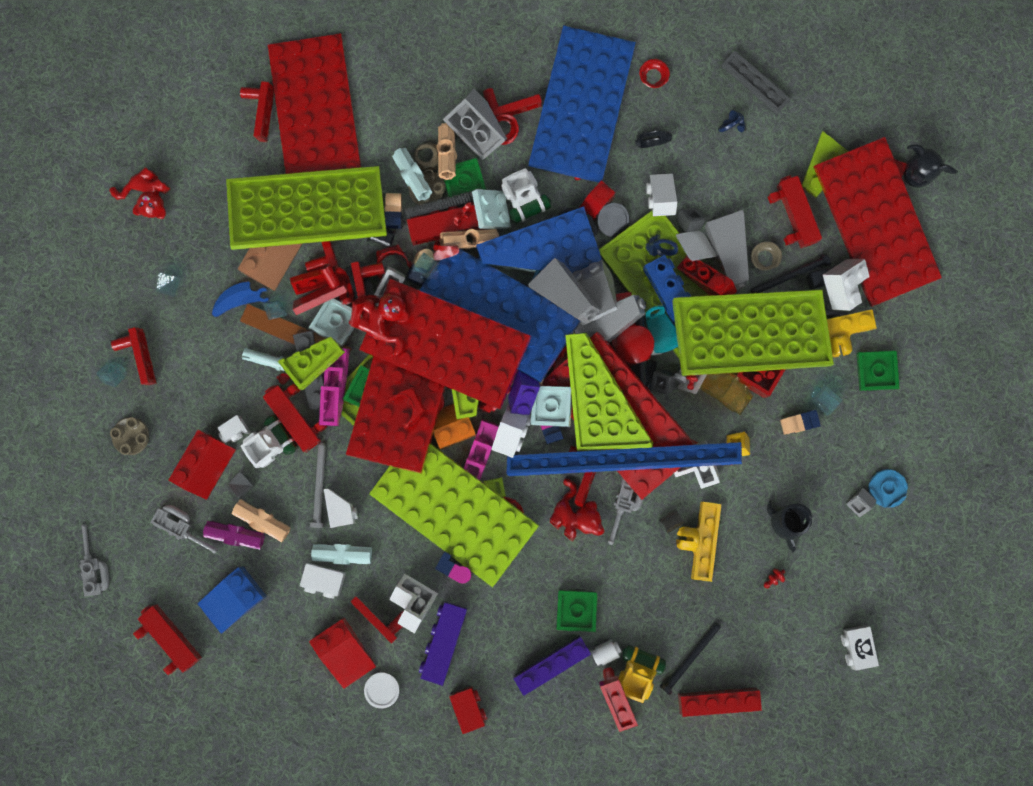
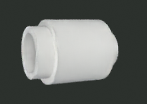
[591,639,622,665]

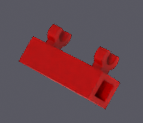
[767,175,822,249]
[263,384,327,453]
[133,604,202,675]

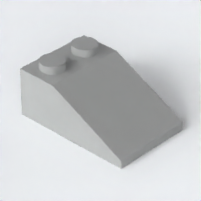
[443,88,507,160]
[572,260,617,326]

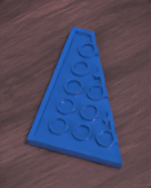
[476,207,602,273]

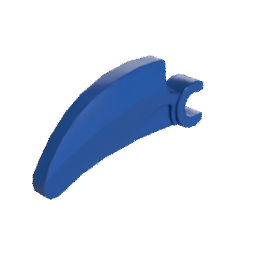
[212,281,270,317]

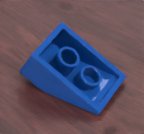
[197,566,267,634]

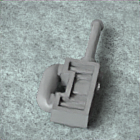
[608,478,644,545]
[150,505,217,553]
[80,523,110,597]

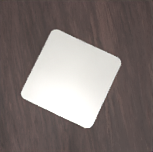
[676,231,717,261]

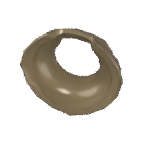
[414,142,438,172]
[751,242,782,271]

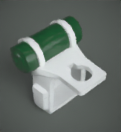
[501,168,551,224]
[241,415,299,468]

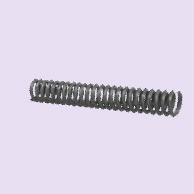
[405,189,476,218]

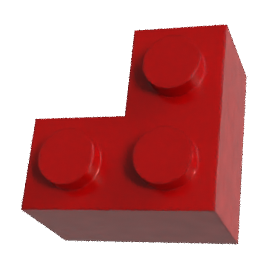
[731,369,786,398]

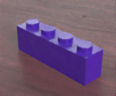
[419,601,468,686]
[513,635,591,696]

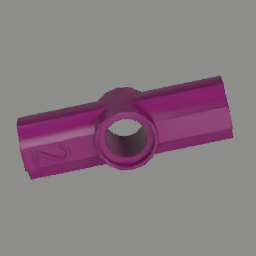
[203,521,265,550]

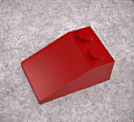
[309,618,377,689]

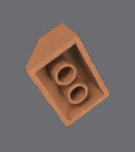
[238,243,303,291]

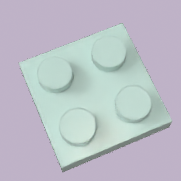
[472,189,511,229]
[309,298,362,347]
[531,386,572,427]

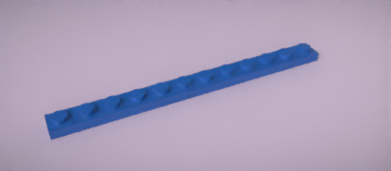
[506,442,742,476]

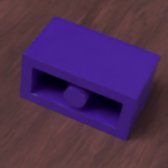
[508,370,540,415]

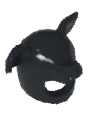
[903,144,958,188]
[767,500,813,553]

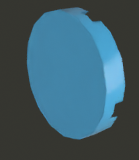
[868,469,908,507]

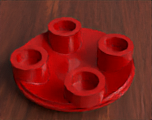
[616,325,654,364]

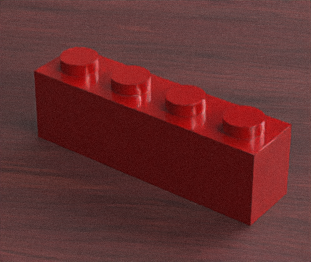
[407,202,485,246]
[678,687,762,717]

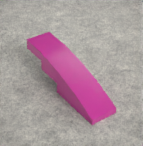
[319,348,349,426]
[464,419,499,480]

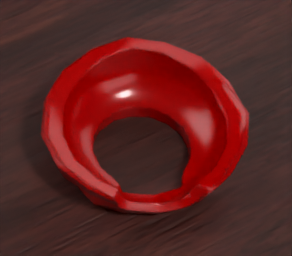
[639,59,670,88]
[496,113,519,145]

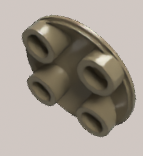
[408,169,445,205]
[110,417,149,455]

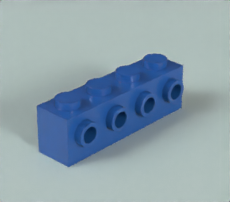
[643,255,691,328]

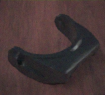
[635,130,672,148]

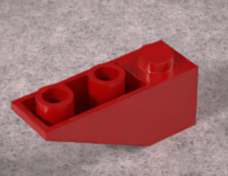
[677,256,737,296]

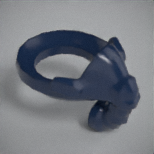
[718,110,745,133]
[645,234,678,257]

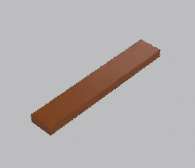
[240,304,352,355]

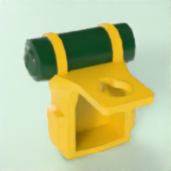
[619,645,666,703]

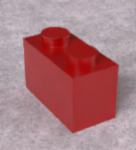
[449,686,488,734]

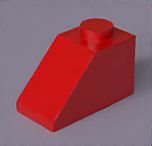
[578,180,615,221]

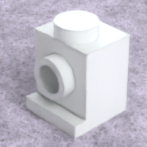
[218,415,251,443]

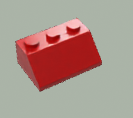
[168,430,236,500]

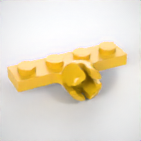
[827,310,877,357]
[676,502,721,582]

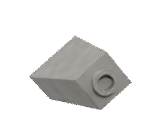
[704,210,749,290]
[528,258,601,324]
[575,295,646,343]

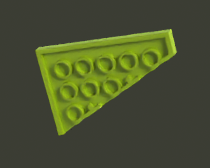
[565,333,653,451]

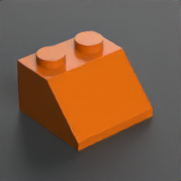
[433,404,476,450]

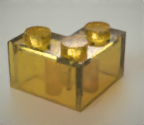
[700,373,753,415]

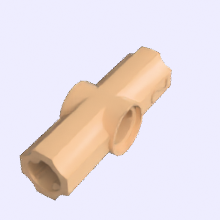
[436,123,457,180]
[440,229,499,249]
[232,499,291,542]

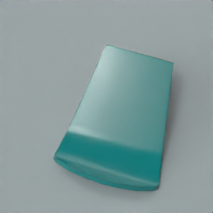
[645,305,678,353]

